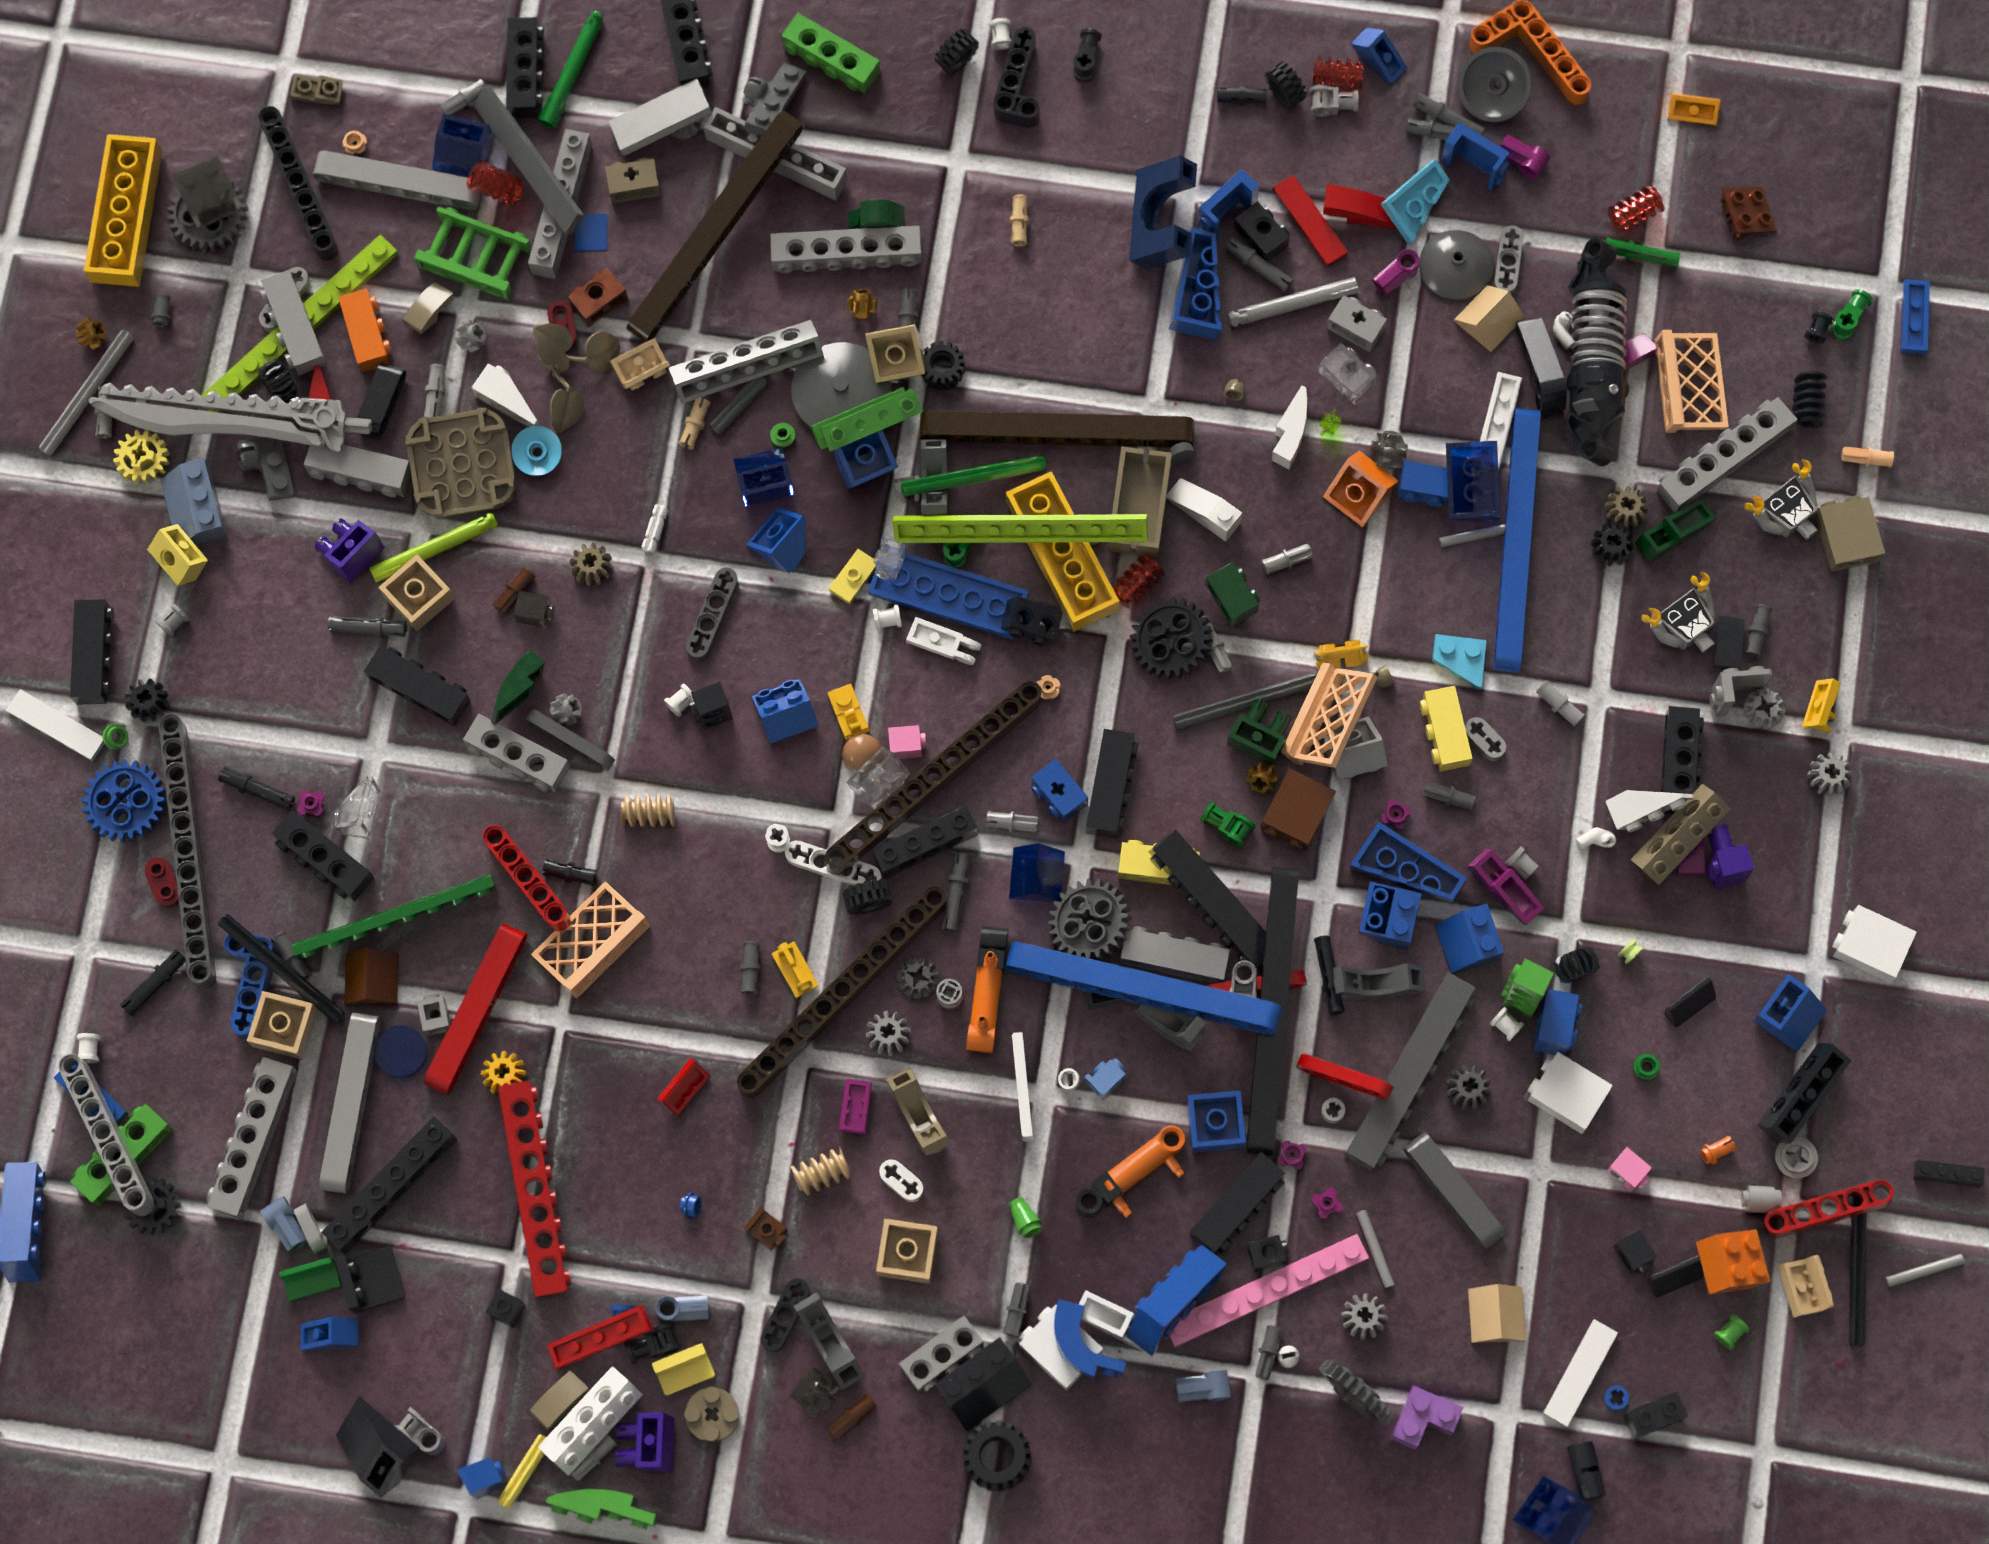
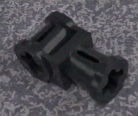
[1073,28,1102,82]
[625,1322,682,1364]

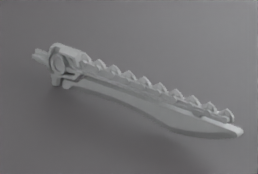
[89,383,372,453]

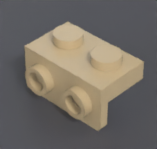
[610,338,670,390]
[1778,1255,1834,1318]

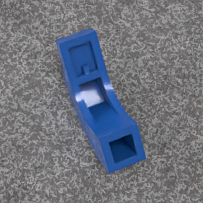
[1054,1299,1126,1379]

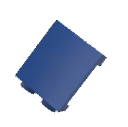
[1441,122,1510,191]
[1197,169,1259,242]

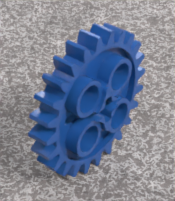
[81,759,167,843]

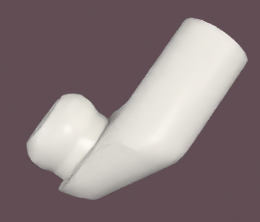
[1553,311,1576,350]
[1575,828,1616,850]

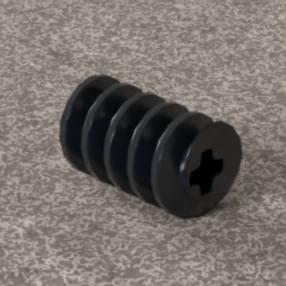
[1792,371,1827,428]

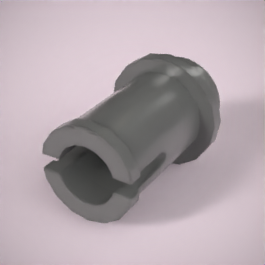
[151,294,171,327]

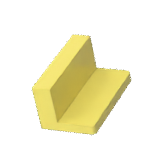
[652,1343,715,1396]

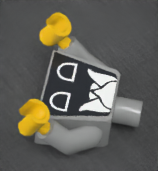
[1744,459,1818,540]
[1641,571,1716,653]

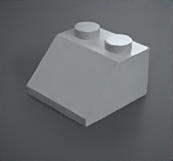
[1320,716,1388,780]

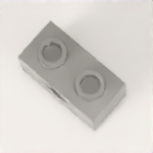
[1327,295,1387,352]

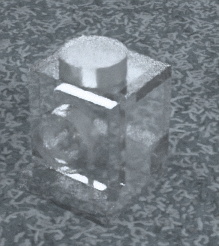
[873,536,907,581]

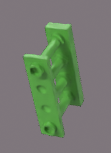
[414,206,532,301]
[810,387,923,452]

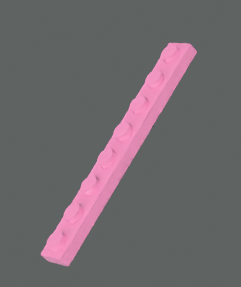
[1170,1234,1369,1348]

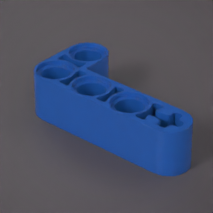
[224,934,277,1040]

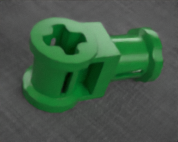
[1831,289,1873,340]
[943,543,972,569]
[1200,801,1256,849]

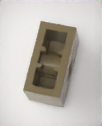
[605,158,661,204]

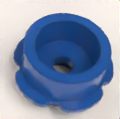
[680,1192,702,1218]

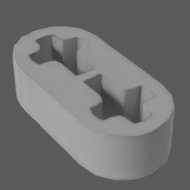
[1465,717,1506,761]
[294,1204,327,1254]

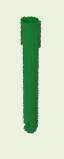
[537,11,604,130]

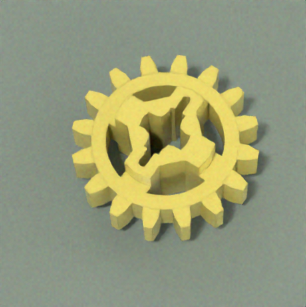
[113,430,170,485]

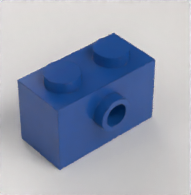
[1396,460,1454,507]

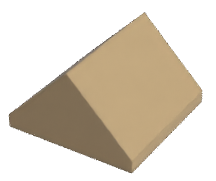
[1454,285,1525,353]
[865,325,925,383]
[1468,1284,1526,1343]

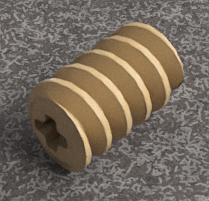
[621,794,675,827]
[791,1147,850,1196]

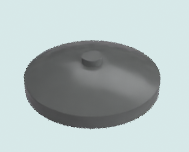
[791,342,892,430]

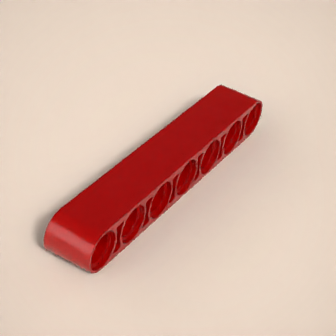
[423,923,528,1095]

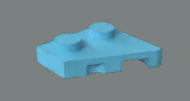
[1432,634,1487,690]

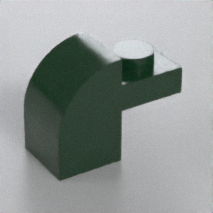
[848,199,905,230]

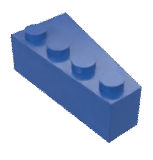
[1168,227,1222,341]
[1350,822,1467,904]
[1127,1244,1227,1356]

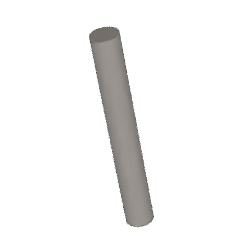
[1439,524,1506,548]
[1356,1210,1395,1289]
[1885,1254,1965,1288]

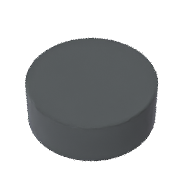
[1168,442,1195,463]

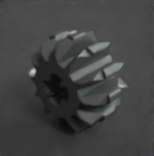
[1447,1065,1492,1110]

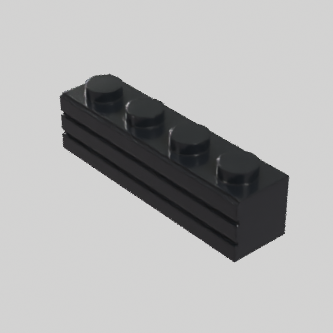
[1913,1160,1985,1187]

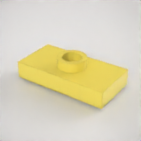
[829,549,878,604]

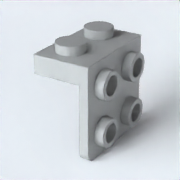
[1709,666,1772,717]

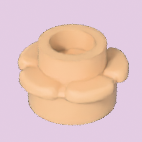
[343,131,367,155]
[1036,675,1061,700]

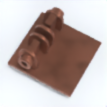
[1720,187,1777,240]

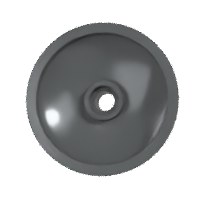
[1458,47,1532,122]
[1419,230,1494,301]

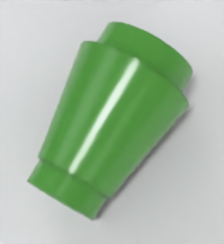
[1009,1197,1042,1239]

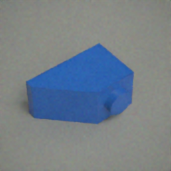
[1351,27,1408,84]
[300,1317,360,1351]
[457,1457,507,1500]

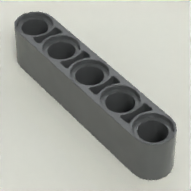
[1403,1132,1506,1251]

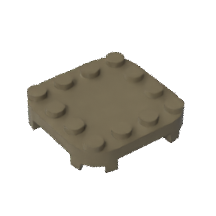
[406,408,516,518]

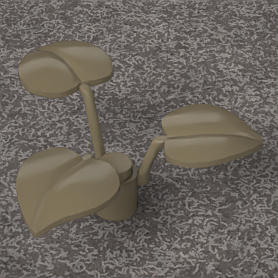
[533,324,620,433]

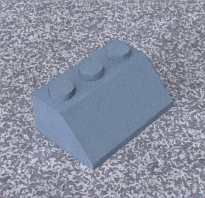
[160,458,227,545]

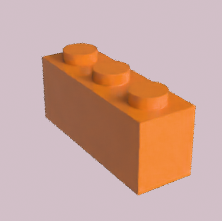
[338,289,392,372]

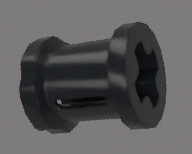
[1804,311,1834,344]

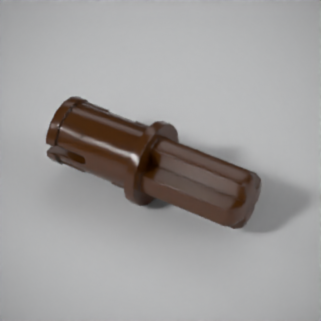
[493,567,535,614]
[827,1393,877,1439]

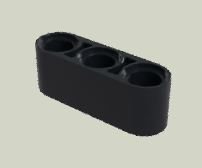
[357,363,406,436]

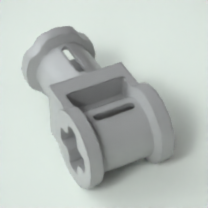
[1310,85,1359,117]

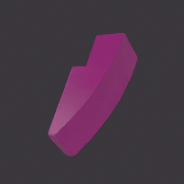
[1467,849,1545,925]

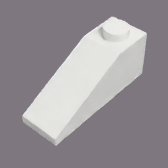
[471,364,539,427]
[1166,478,1242,542]

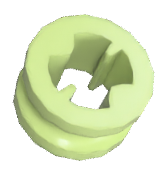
[1618,939,1644,964]

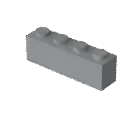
[260,270,327,376]
[304,445,411,497]
[1120,926,1230,984]

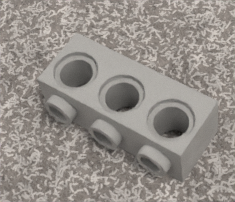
[899,1316,984,1393]

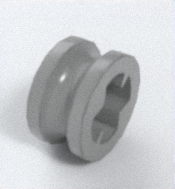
[1321,1098,1346,1124]

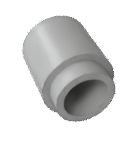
[1741,1186,1782,1213]

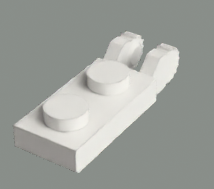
[906,617,981,665]

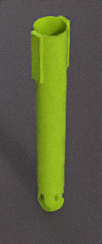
[369,513,498,583]

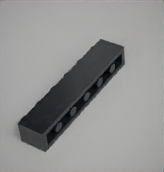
[1148,829,1266,968]

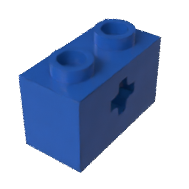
[1031,759,1088,823]

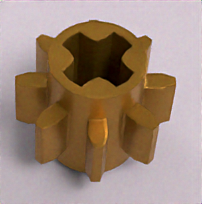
[847,289,877,318]
[75,317,107,350]
[1245,760,1279,794]

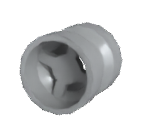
[936,979,963,1010]

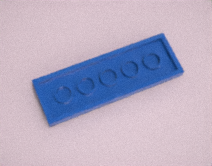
[868,546,1029,640]

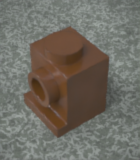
[744,1207,787,1251]

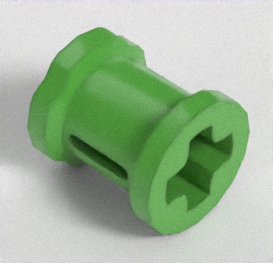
[1714,1314,1750,1350]

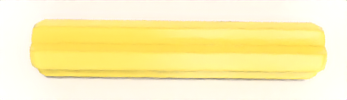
[497,1434,547,1509]

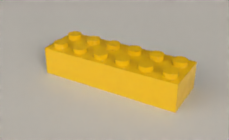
[84,134,162,287]
[1006,471,1119,632]

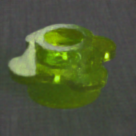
[1320,409,1341,436]

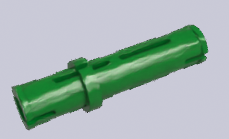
[1605,237,1680,269]

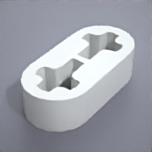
[879,1159,924,1202]

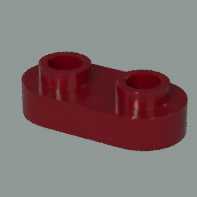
[547,301,577,349]
[145,858,179,908]

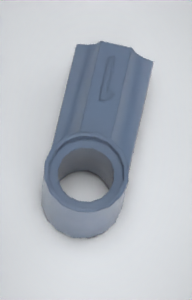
[260,1196,308,1253]
[655,1295,709,1324]
[1176,1370,1231,1403]

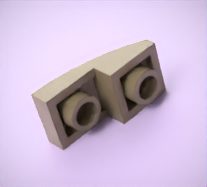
[289,73,344,105]
[402,282,454,334]
[530,1370,589,1430]

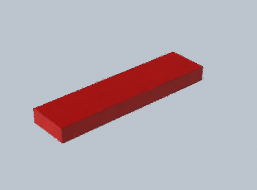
[1273,175,1348,267]
[547,1305,653,1370]

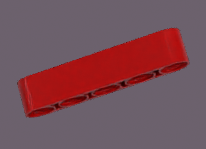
[483,825,571,931]
[1764,1180,1894,1238]

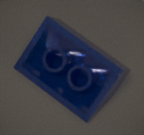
[1446,441,1501,522]

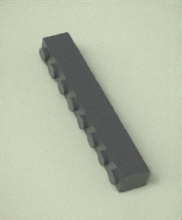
[1344,972,1476,1172]

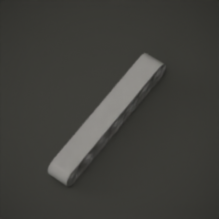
[313,151,483,210]
[319,1013,380,1194]
[58,1053,154,1216]

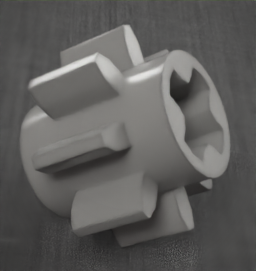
[455,319,486,353]
[550,693,582,726]

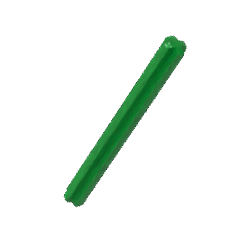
[901,456,1046,496]

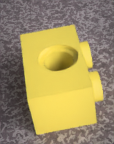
[147,524,208,586]

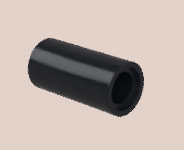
[1567,1441,1606,1501]

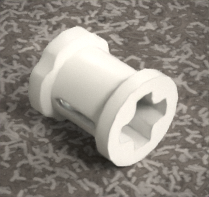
[989,18,1012,50]
[873,605,902,631]
[664,684,693,717]
[765,824,790,853]
[1490,1007,1525,1042]
[77,1033,101,1064]

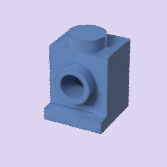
[1084,1058,1126,1101]

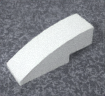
[1272,386,1307,470]
[1079,1290,1148,1354]

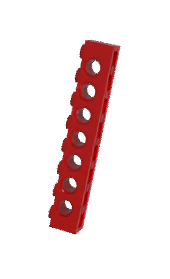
[498,1081,571,1299]

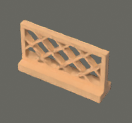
[1654,330,1729,433]
[1281,663,1378,768]
[531,882,651,999]

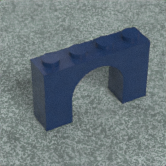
[1129,155,1197,269]

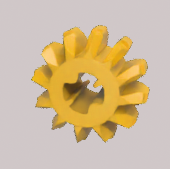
[481,1051,527,1094]

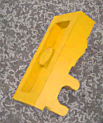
[1802,678,1841,733]
[827,684,870,741]

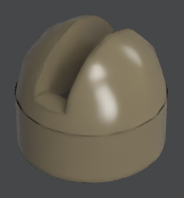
[1224,379,1245,401]
[1374,665,1395,688]

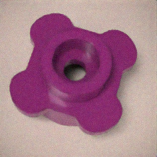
[297,790,325,816]
[1381,800,1411,830]
[1278,1141,1307,1170]
[1312,1188,1343,1219]

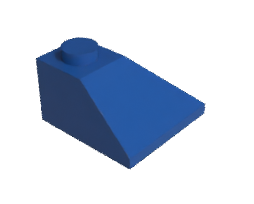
[746,507,806,573]

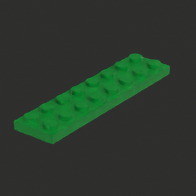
[291,873,496,958]

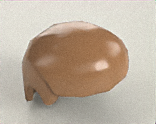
[842,734,883,773]

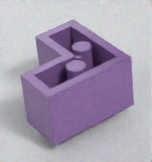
[1390,1385,1464,1450]

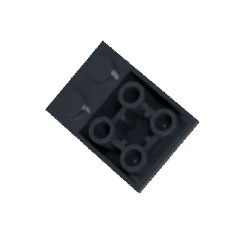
[336,1396,420,1498]

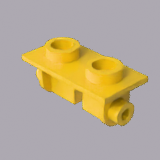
[1314,640,1368,670]
[771,942,819,999]

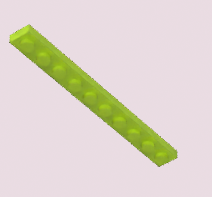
[201,234,398,413]
[892,514,1149,543]

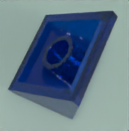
[1009,843,1065,902]

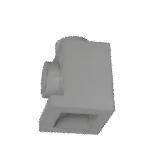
[417,994,451,1037]

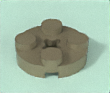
[684,1387,739,1442]

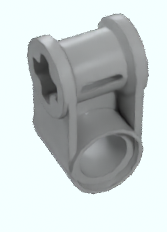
[1230,961,1256,998]
[395,1407,446,1456]

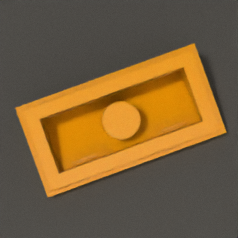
[1667,93,1721,126]

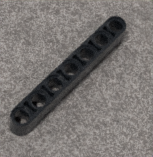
[258,106,338,260]

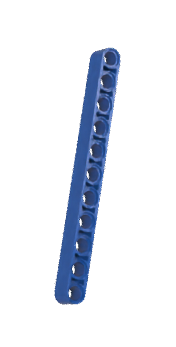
[1493,408,1541,673]
[1004,942,1283,1035]

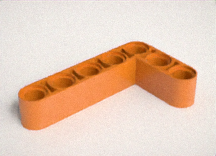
[1469,0,1591,105]

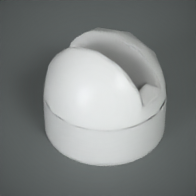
[1058,1068,1081,1091]
[1277,1345,1299,1368]

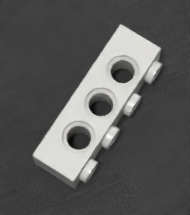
[538,1366,643,1476]

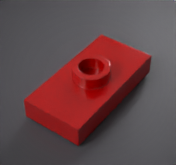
[657,1058,711,1116]

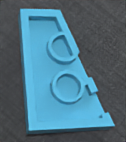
[1381,159,1450,244]

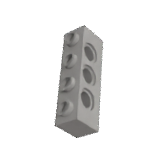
[463,713,570,793]

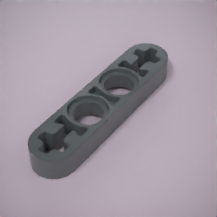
[686,567,738,661]
[525,709,615,771]

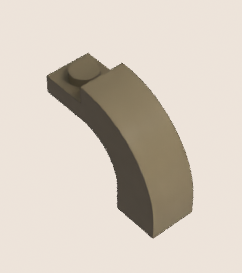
[886,1068,950,1156]

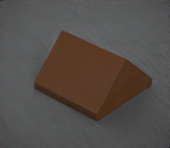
[344,947,399,1006]

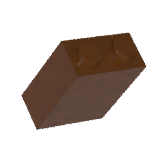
[1261,768,1336,851]

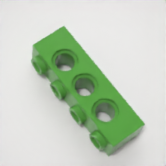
[781,13,880,94]
[1501,959,1554,1019]
[70,1104,173,1207]

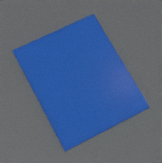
[575,213,607,251]

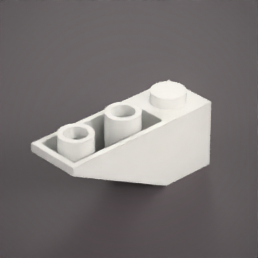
[1606,790,1694,832]

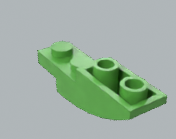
[546,1489,658,1530]

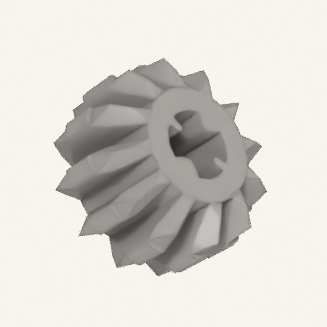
[1807,752,1853,797]
[866,1011,911,1056]
[1341,1293,1387,1340]

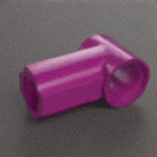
[1500,135,1550,179]
[1372,249,1419,296]

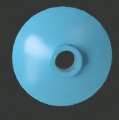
[511,426,562,476]

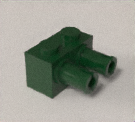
[1205,562,1260,627]
[1227,699,1293,767]

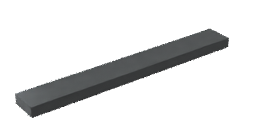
[473,86,584,234]

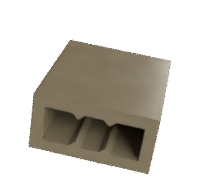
[1815,496,1885,572]

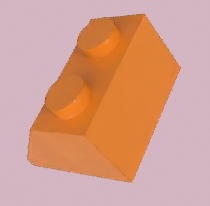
[1323,450,1399,527]

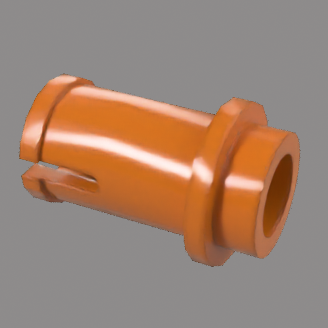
[1700,1136,1736,1164]

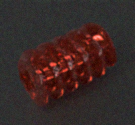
[1312,55,1363,90]
[467,161,524,207]
[1607,185,1665,232]
[1111,554,1166,609]

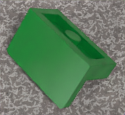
[279,1257,342,1302]

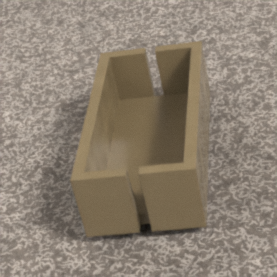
[1108,446,1172,558]

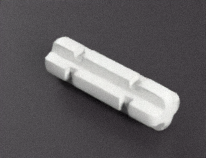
[642,504,668,553]

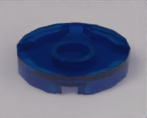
[374,1025,428,1079]

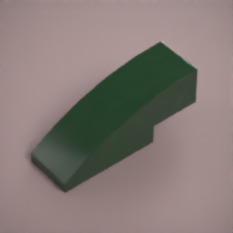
[1635,498,1717,563]
[491,649,545,725]

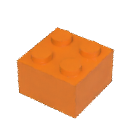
[1696,1229,1770,1295]

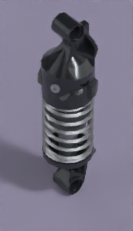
[1565,238,1629,467]

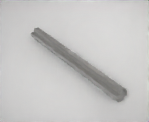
[39,330,133,456]

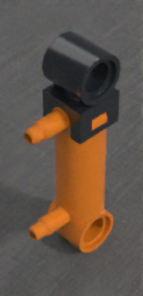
[966,925,1008,1053]
[1076,1125,1185,1218]

